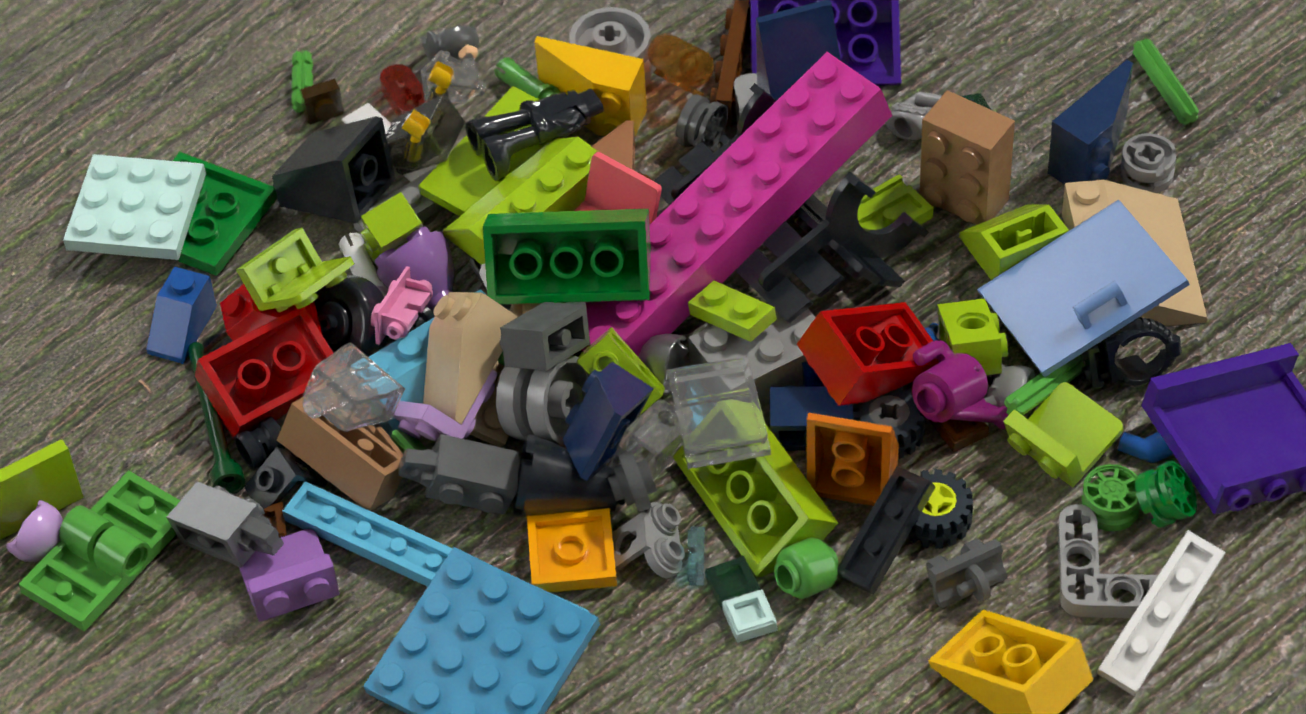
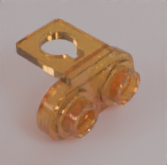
[648,33,714,96]

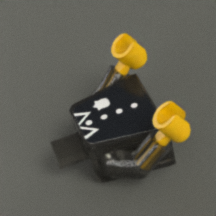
[386,61,465,175]

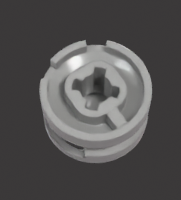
[1120,133,1177,193]

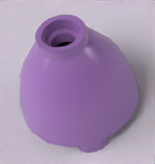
[375,226,454,312]

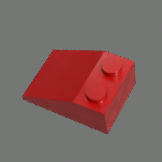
[796,302,939,406]
[195,307,345,439]

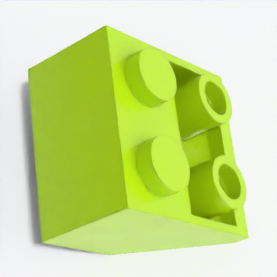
[959,204,1069,280]

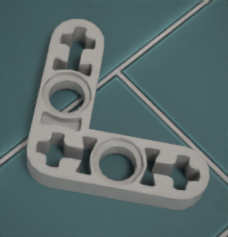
[1058,504,1159,618]

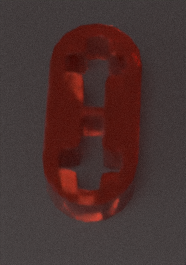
[380,64,430,117]

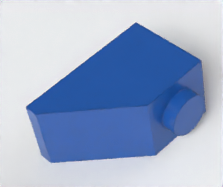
[146,267,217,364]

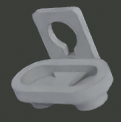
[612,502,685,578]

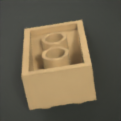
[423,292,518,425]

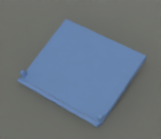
[977,200,1190,377]

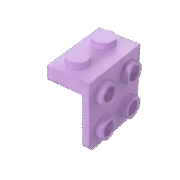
[388,369,497,441]

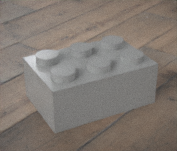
[688,300,819,409]

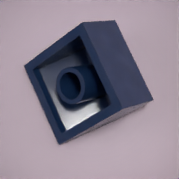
[562,362,654,481]

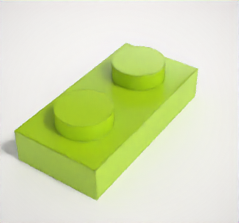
[688,281,777,342]

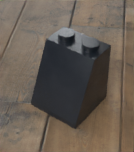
[272,116,396,224]

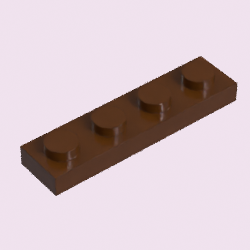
[710,0,751,127]

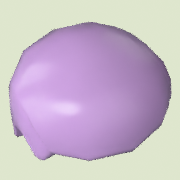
[6,500,63,562]

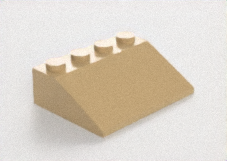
[1062,180,1207,326]

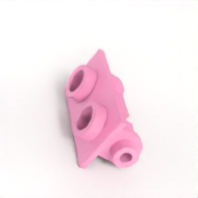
[371,266,433,345]

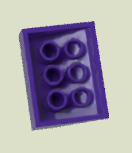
[751,0,901,86]

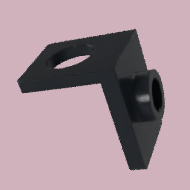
[244,447,328,509]

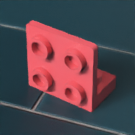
[574,152,662,225]

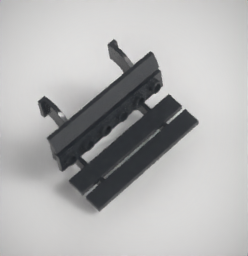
[654,83,929,323]

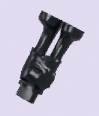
[465,88,604,181]

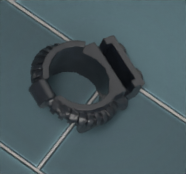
[1080,317,1182,388]

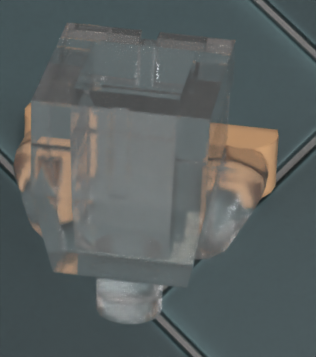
[421,44,486,106]

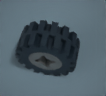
[853,387,926,459]

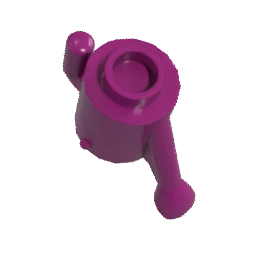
[912,340,1008,430]

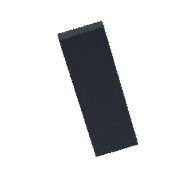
[837,466,936,595]

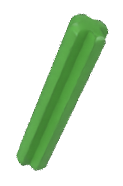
[1133,38,1199,125]
[1004,355,1085,415]

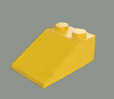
[534,36,647,137]
[928,609,1093,714]

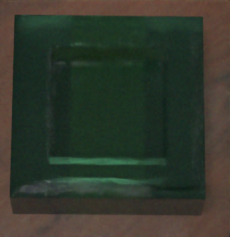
[705,556,760,610]

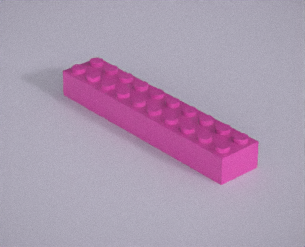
[573,52,892,357]

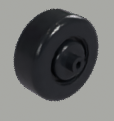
[314,275,389,370]

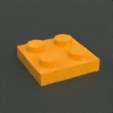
[527,508,617,593]

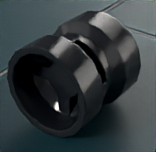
[234,416,288,471]

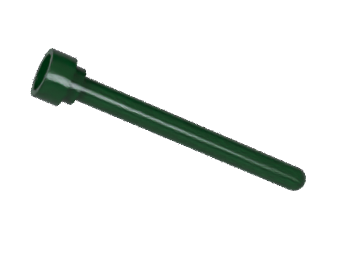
[188,342,245,495]

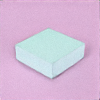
[722,589,777,643]

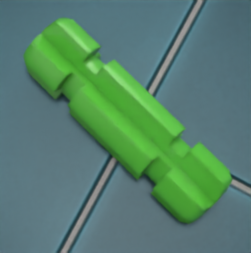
[292,50,313,113]

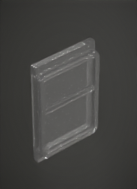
[666,356,771,469]

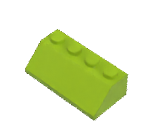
[443,137,599,265]
[672,399,838,577]

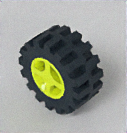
[909,469,973,549]

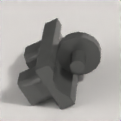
[926,538,1007,609]

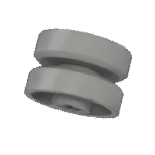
[569,7,653,87]
[496,356,589,445]

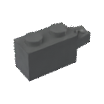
[500,302,590,371]
[399,434,519,514]
[166,482,284,567]

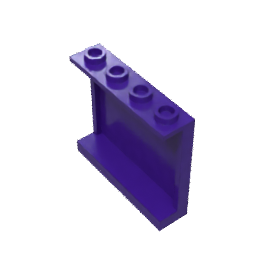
[1141,343,1306,515]

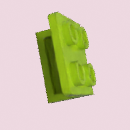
[236,228,355,312]
[1003,382,1124,487]

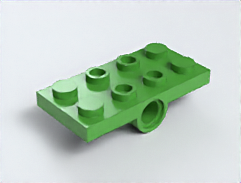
[18,470,181,632]

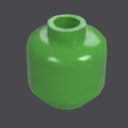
[774,537,838,599]

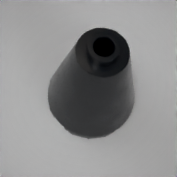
[512,434,625,517]

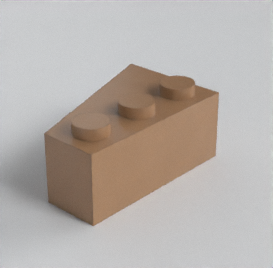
[277,377,403,511]

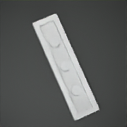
[1097,530,1225,697]

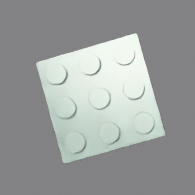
[63,154,206,260]

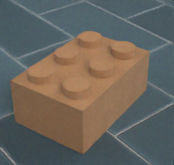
[919,90,1015,225]

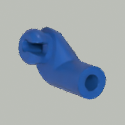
[1118,432,1173,463]

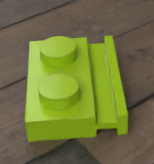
[858,174,933,230]

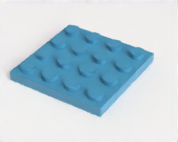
[363,547,600,714]

